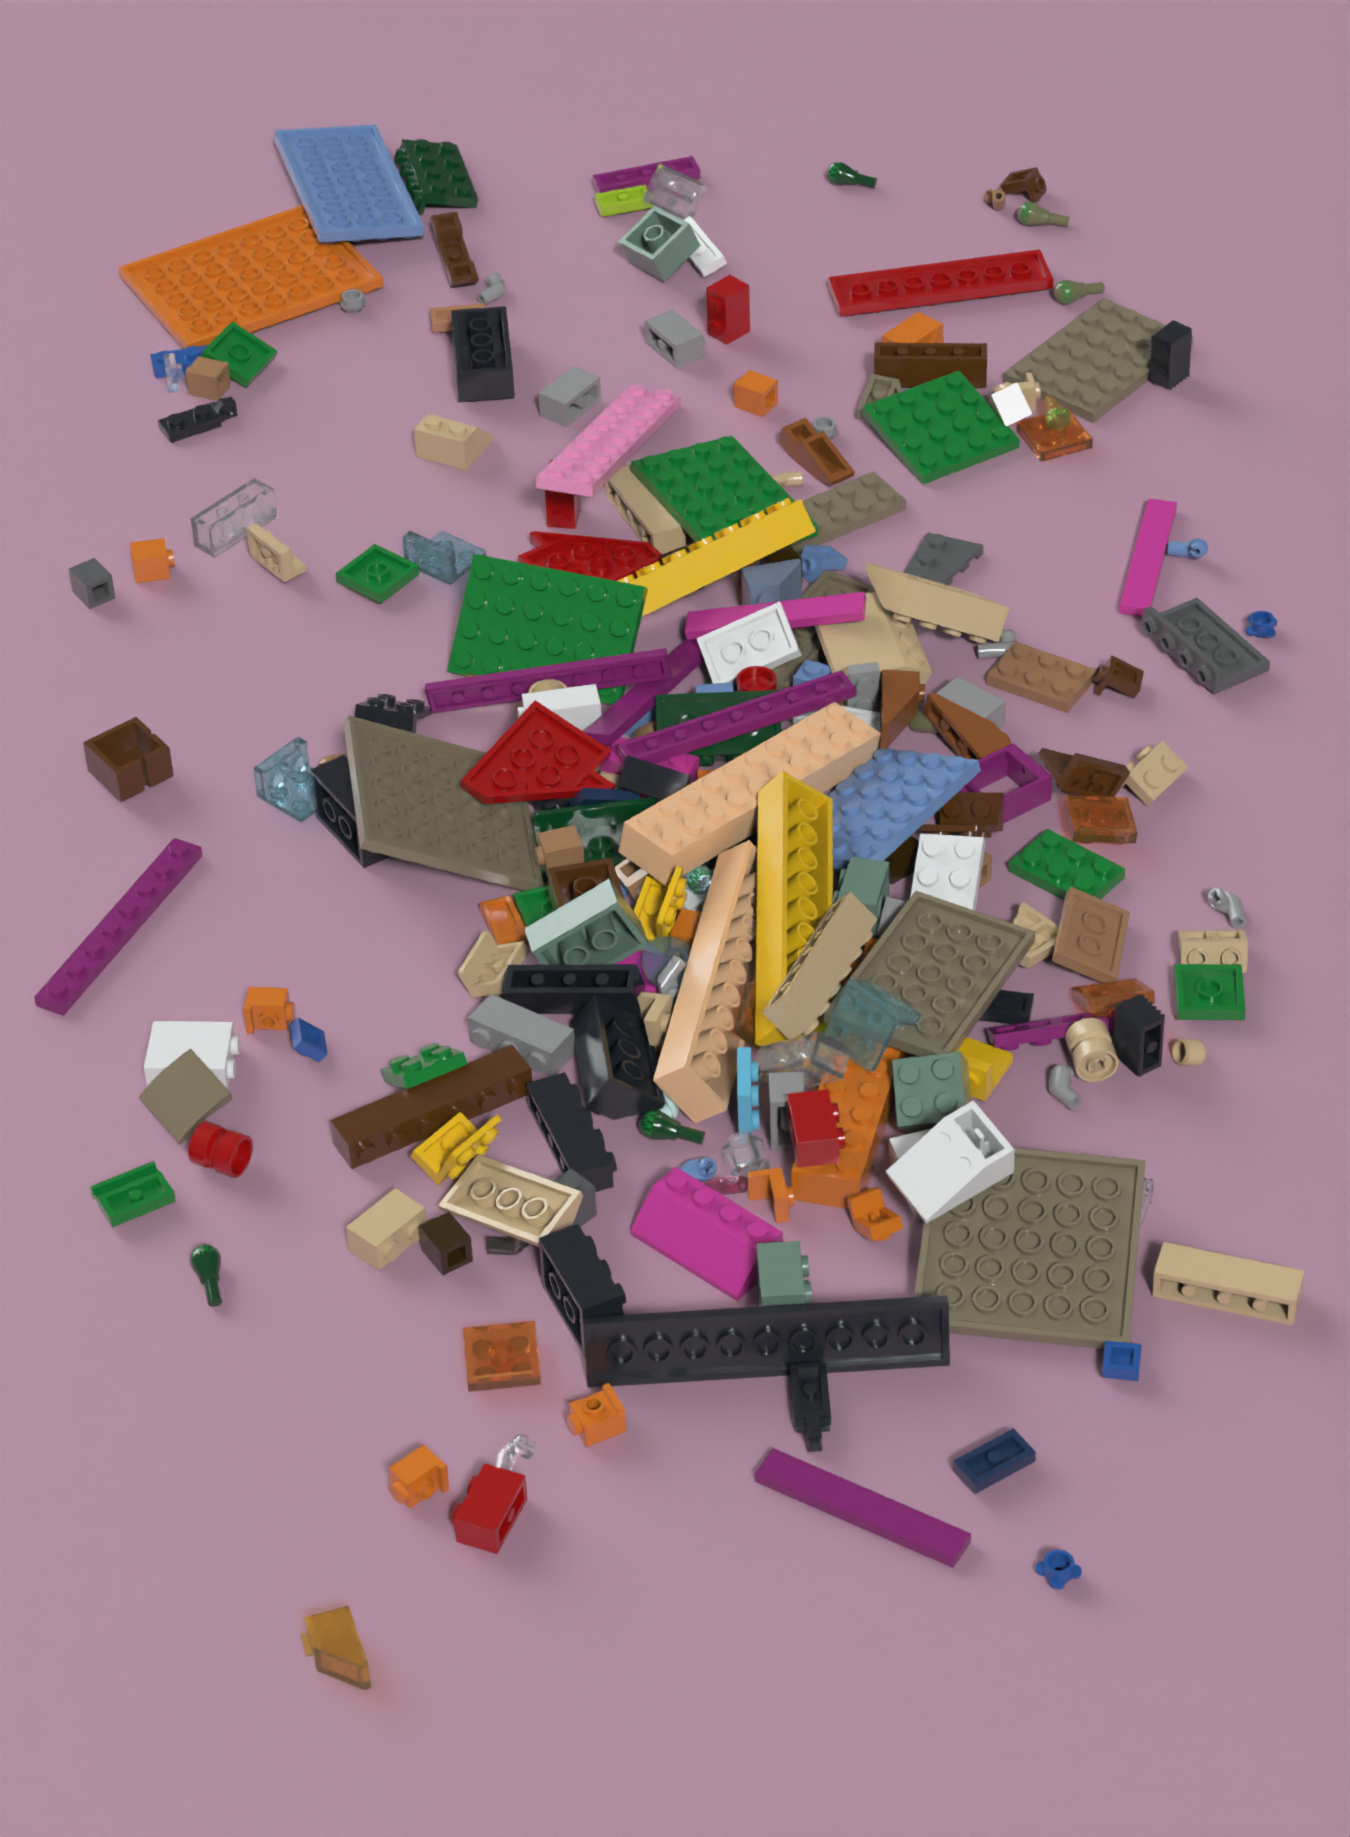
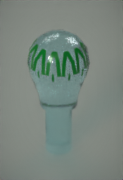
[683,865,713,894]

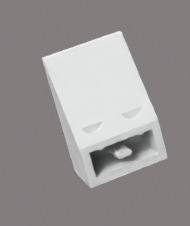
[886,1100,1015,1224]

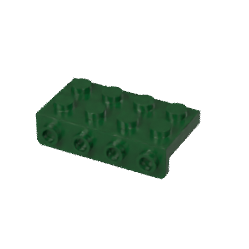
[395,139,479,215]
[655,690,782,767]
[532,797,659,882]

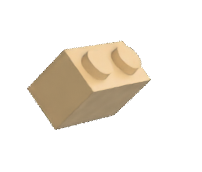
[346,1188,427,1271]

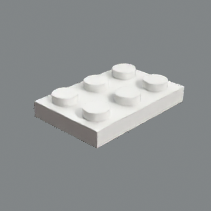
[696,602,802,686]
[910,833,986,911]

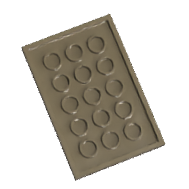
[1003,298,1193,423]
[824,891,1035,1057]

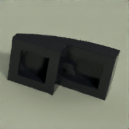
[618,755,692,800]

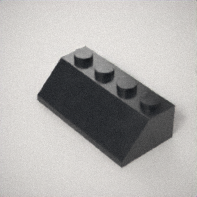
[572,994,665,1120]

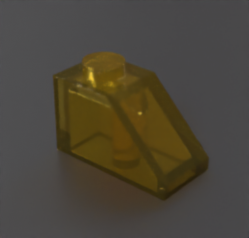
[300,1605,371,1690]

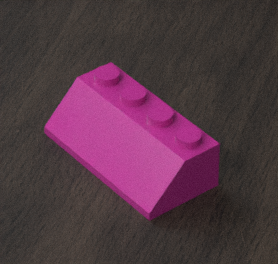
[630,1167,783,1301]

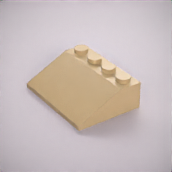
[864,562,1010,644]
[814,592,932,692]

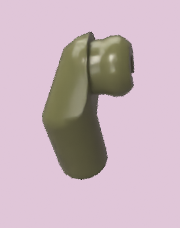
[909,705,938,734]

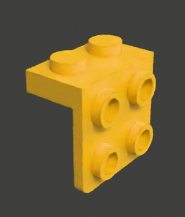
[634,866,688,949]
[957,1037,1013,1102]
[410,1112,502,1186]

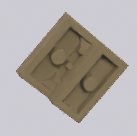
[139,1048,233,1145]

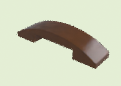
[431,211,479,286]

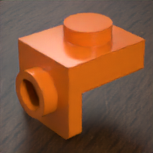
[747,1167,795,1223]
[847,1187,903,1241]

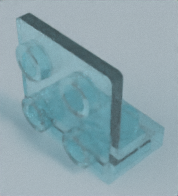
[402,531,487,585]
[253,737,315,822]
[822,979,921,1071]

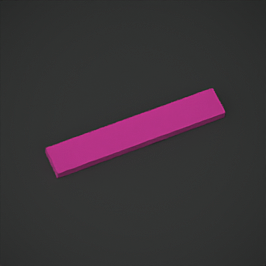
[1119,498,1177,617]
[685,592,867,640]

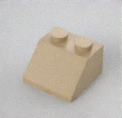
[414,414,493,471]

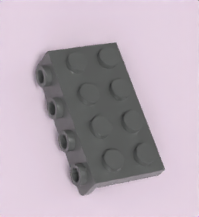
[1142,598,1270,694]

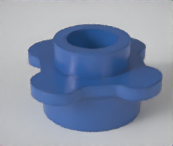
[1246,611,1278,638]
[1036,1550,1082,1589]

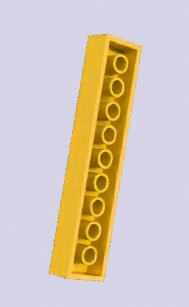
[755,771,833,1071]

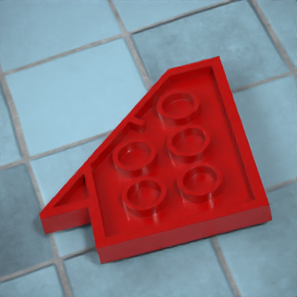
[518,531,662,581]
[460,700,615,804]

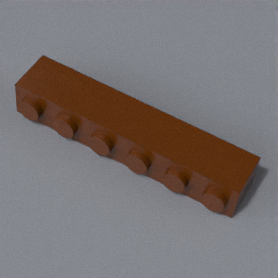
[330,1045,532,1169]

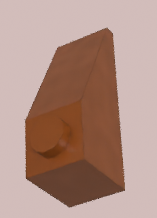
[880,669,925,749]
[923,692,1012,760]

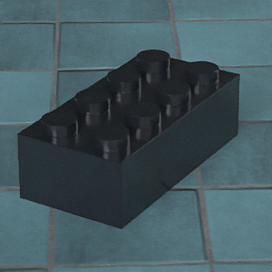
[451,306,515,402]

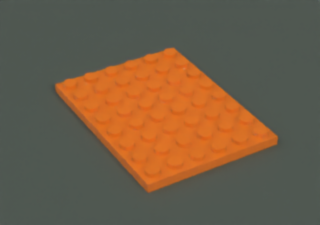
[118,205,384,349]

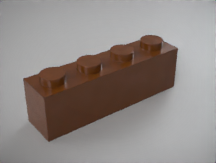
[874,343,987,388]

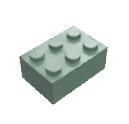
[524,879,649,965]

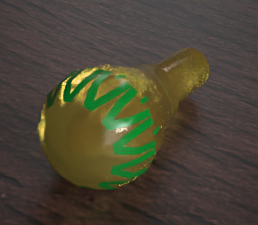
[1044,395,1070,431]

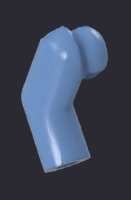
[1167,538,1208,560]

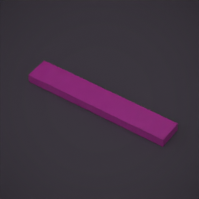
[755,1448,971,1568]

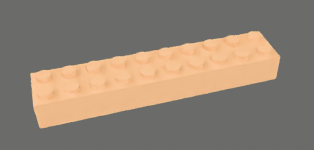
[618,702,881,886]
[653,840,757,1123]

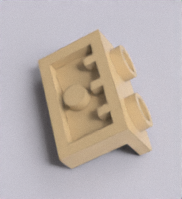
[246,523,307,582]
[1178,930,1248,973]

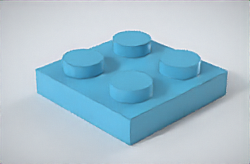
[737,1047,759,1145]

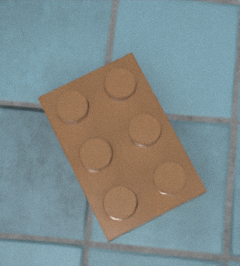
[986,642,1096,713]
[1052,887,1130,987]

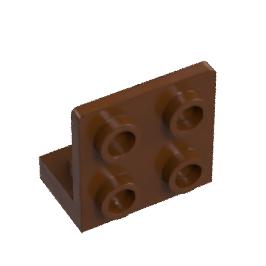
[1038,748,1130,802]
[919,792,1004,838]

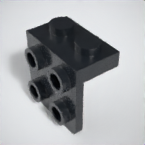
[354,694,432,733]

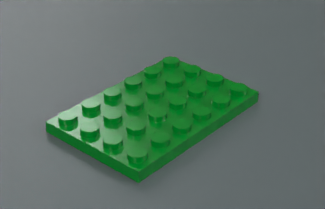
[631,435,818,542]
[447,554,648,706]

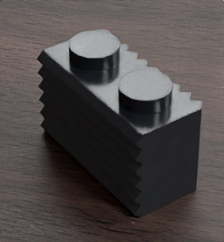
[1148,320,1192,390]
[1113,994,1165,1077]

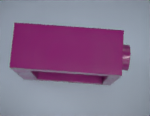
[959,743,1052,824]

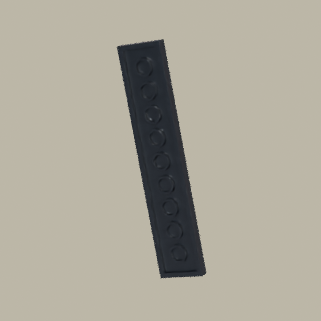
[583,1295,950,1388]

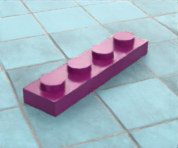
[592,156,701,193]
[987,1008,1116,1051]

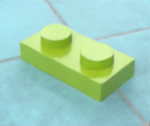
[594,185,653,217]

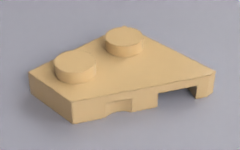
[1012,902,1059,969]

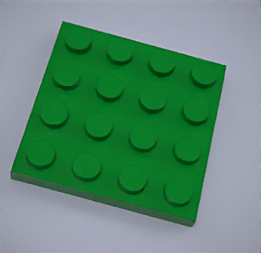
[862,370,1020,485]

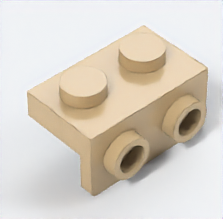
[1119,740,1189,806]
[458,931,530,998]

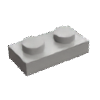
[844,662,880,712]

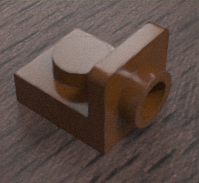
[1000,167,1047,203]
[1093,655,1144,698]

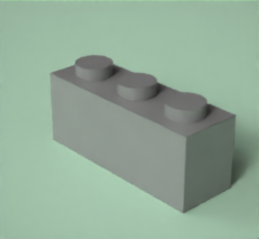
[468,994,576,1076]

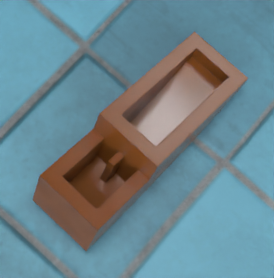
[778,418,855,486]

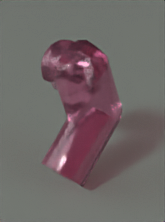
[702,1175,748,1195]

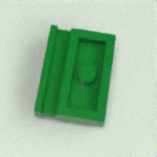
[90,1161,176,1228]

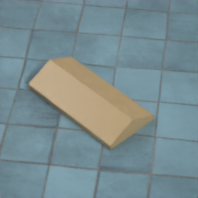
[438,1154,583,1247]

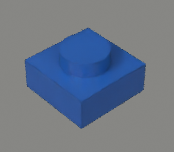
[290,1018,328,1062]
[1102,1341,1142,1381]

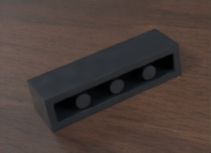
[503,964,646,1014]
[526,1072,617,1192]

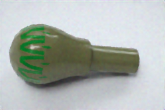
[1018,202,1070,227]
[1054,280,1105,304]

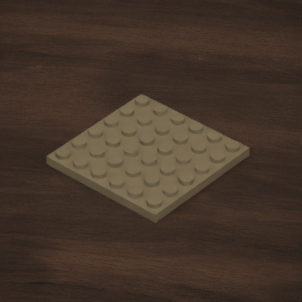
[343,715,544,891]
[915,1147,1146,1349]

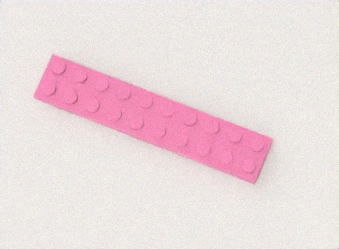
[536,385,681,497]

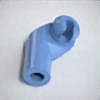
[680,1157,717,1182]

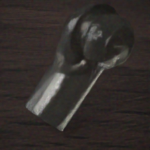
[487,1236,530,1255]

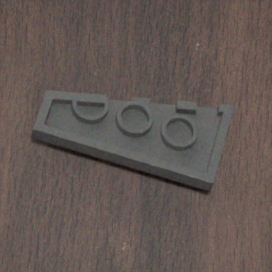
[904,532,983,585]

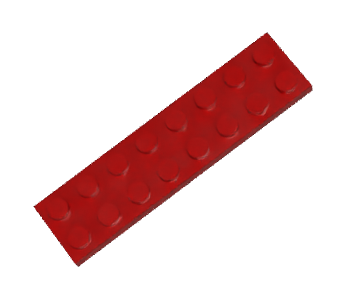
[828,249,1054,316]

